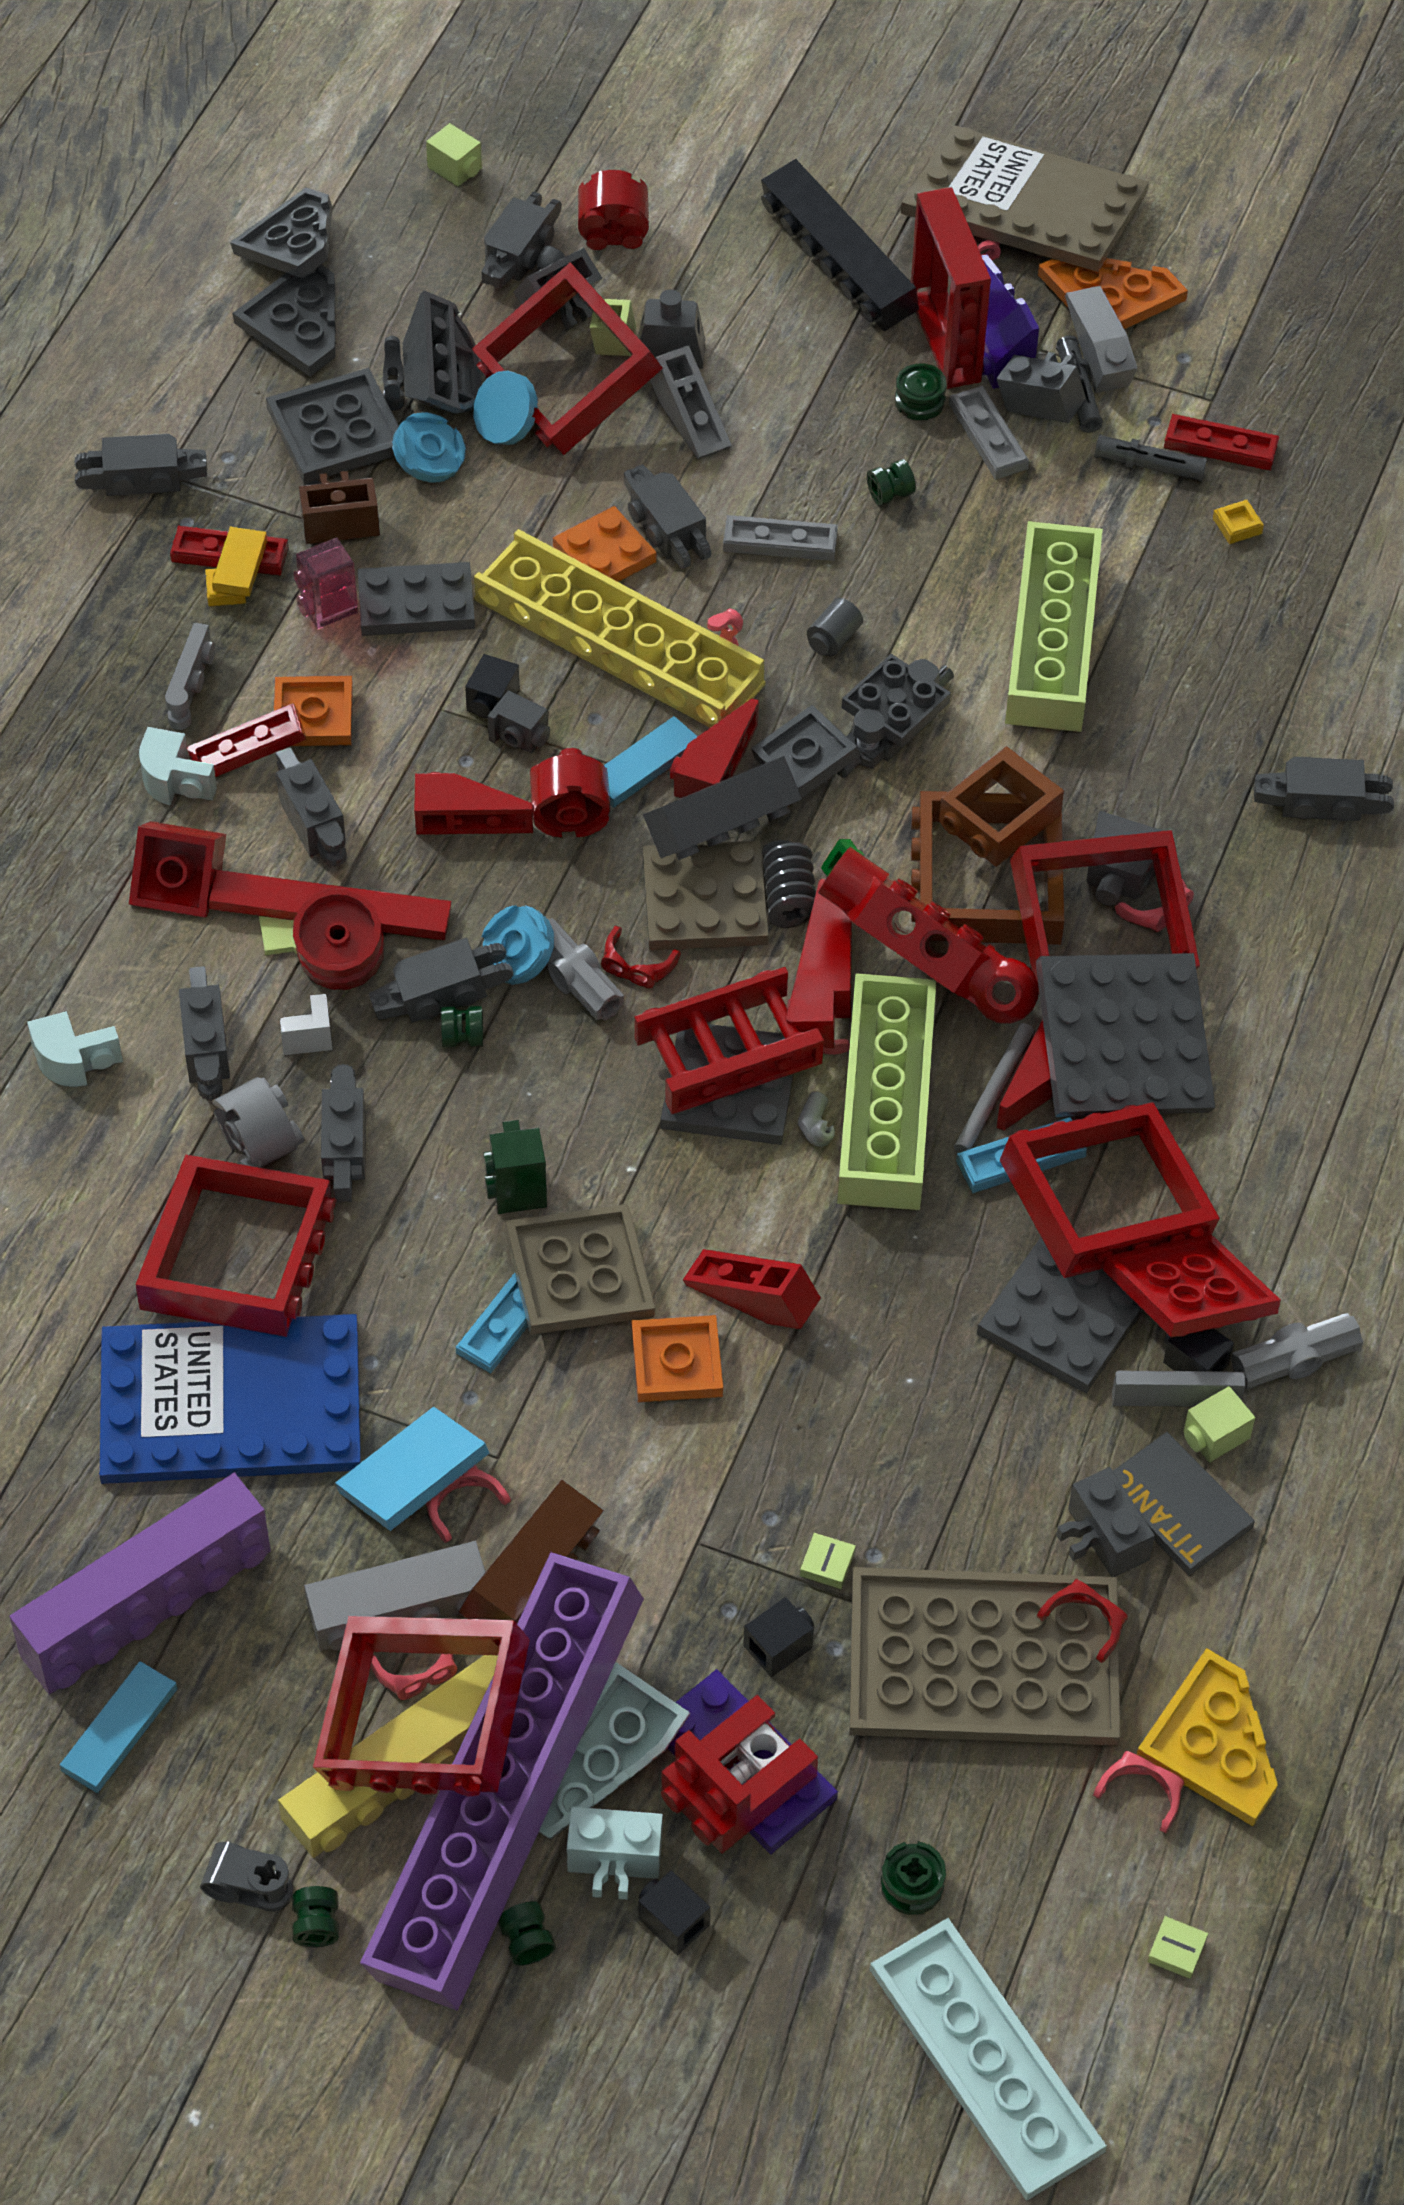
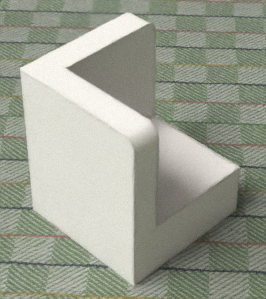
[280,994,332,1055]

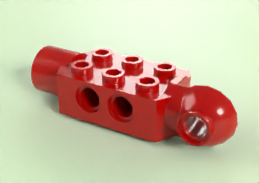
[818,847,1039,1024]

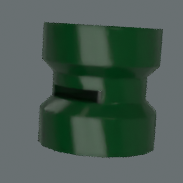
[866,459,916,506]
[441,1006,483,1047]
[292,1886,339,1948]
[498,1901,556,1966]

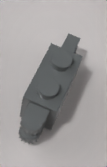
[481,192,562,289]
[74,434,208,496]
[624,464,712,569]
[275,747,347,867]
[1254,757,1394,821]
[369,937,514,1023]
[179,966,230,1101]
[321,1063,366,1202]

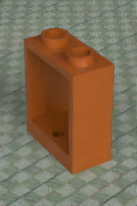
[939,746,1064,867]

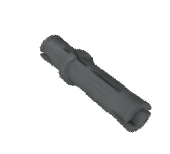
[1056,336,1103,433]
[1094,434,1207,482]

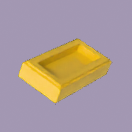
[212,527,267,597]

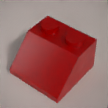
[129,821,226,917]

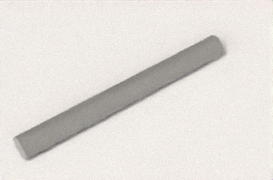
[954,1023,1034,1153]

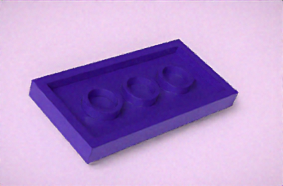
[667,1669,838,1855]

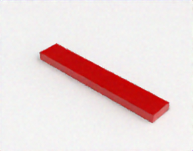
[209,870,451,940]

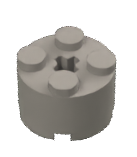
[212,1077,304,1168]

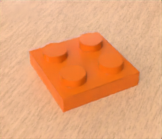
[553,506,657,582]
[274,676,353,746]
[632,1315,723,1402]

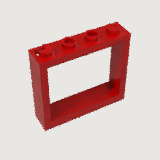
[911,187,991,389]
[472,262,663,455]
[1010,830,1200,995]
[999,1102,1220,1278]
[135,1154,337,1337]
[313,1616,530,1797]

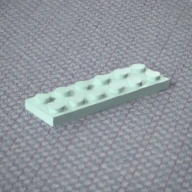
[870,1918,1107,2201]

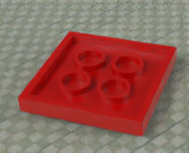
[1103,1234,1281,1338]

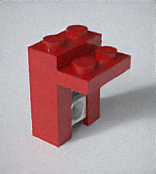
[661,1695,818,1854]

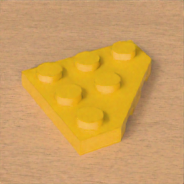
[1137,1648,1278,1826]

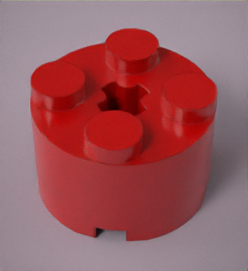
[578,170,649,250]
[530,748,611,838]

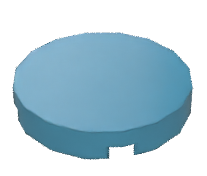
[473,371,538,445]
[392,412,466,483]
[482,905,554,985]

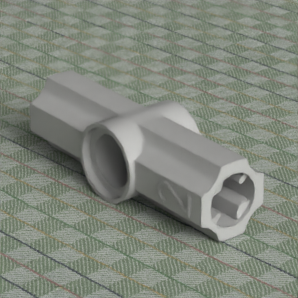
[546,918,624,1021]
[1231,1313,1363,1389]

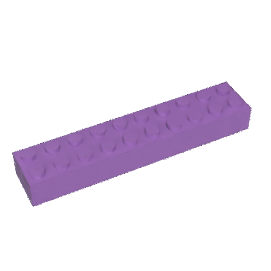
[360,1552,644,2011]

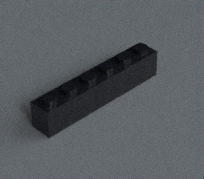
[761,159,919,331]

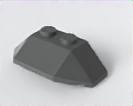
[403,290,481,414]

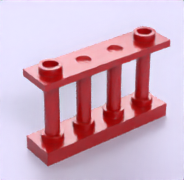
[634,967,824,1115]

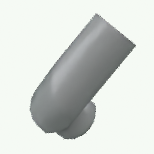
[798,1092,835,1147]

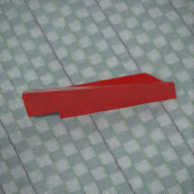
[786,879,852,1048]

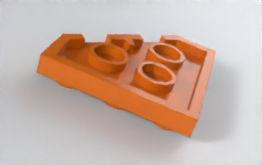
[1038,258,1188,329]

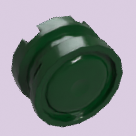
[895,363,947,421]
[881,1841,946,1915]

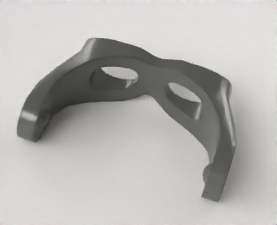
[383,336,404,411]

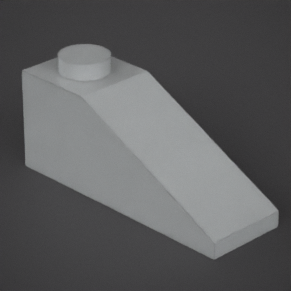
[1065,286,1137,393]
[650,345,732,459]

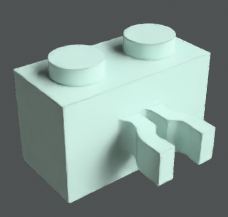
[567,1807,663,1900]

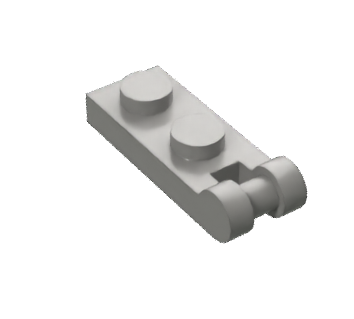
[165,623,215,730]

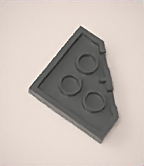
[230,187,332,278]
[233,264,336,376]

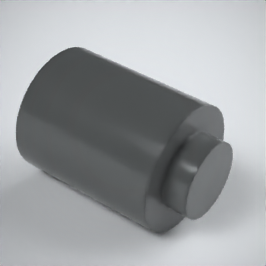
[807,598,863,656]

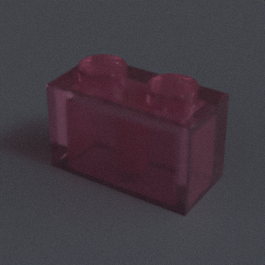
[294,538,358,629]

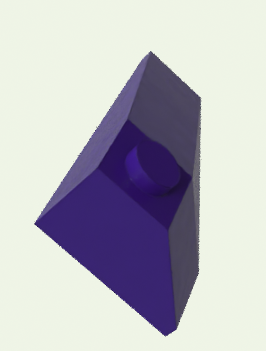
[982,254,1039,389]

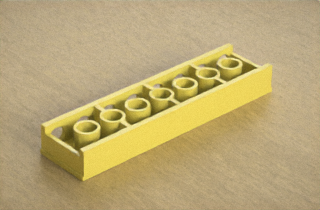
[474,529,765,728]

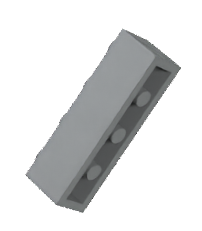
[304,1541,485,1651]

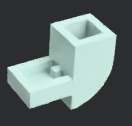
[139,727,217,805]
[27,1011,123,1087]

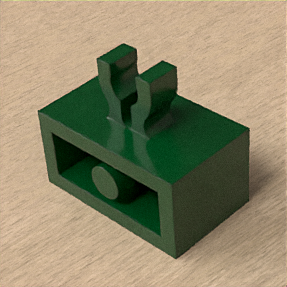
[483,1120,547,1214]

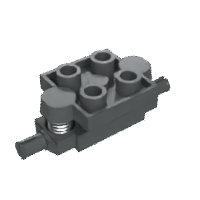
[837,654,954,778]

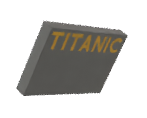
[1113,1432,1255,1576]

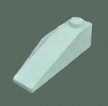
[539,1662,691,1839]

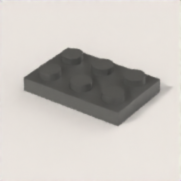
[358,562,475,636]

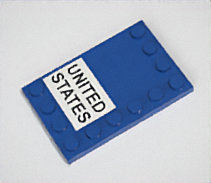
[99,1314,361,1484]

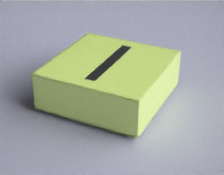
[800,1533,856,1589]
[1147,1916,1208,1979]

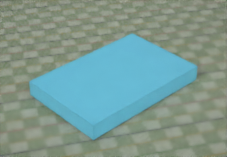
[335,1407,490,1531]

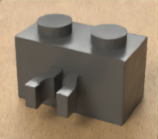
[513,248,602,331]
[997,352,1086,423]
[1056,1467,1155,1577]

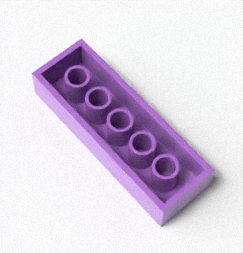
[9,1472,271,1695]

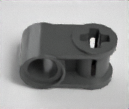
[200,1842,294,1911]

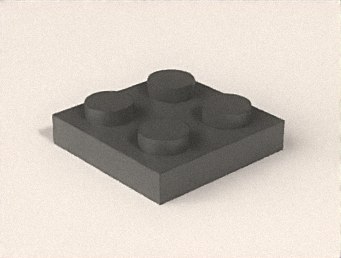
[751,705,860,798]

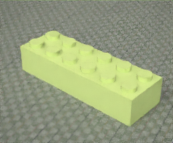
[1005,521,1103,732]
[837,973,936,1210]

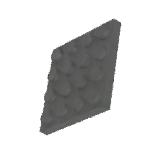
[1036,953,1215,1117]

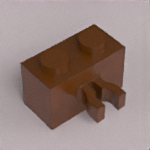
[299,471,380,544]

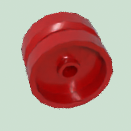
[293,889,385,990]

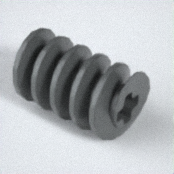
[762,840,816,928]

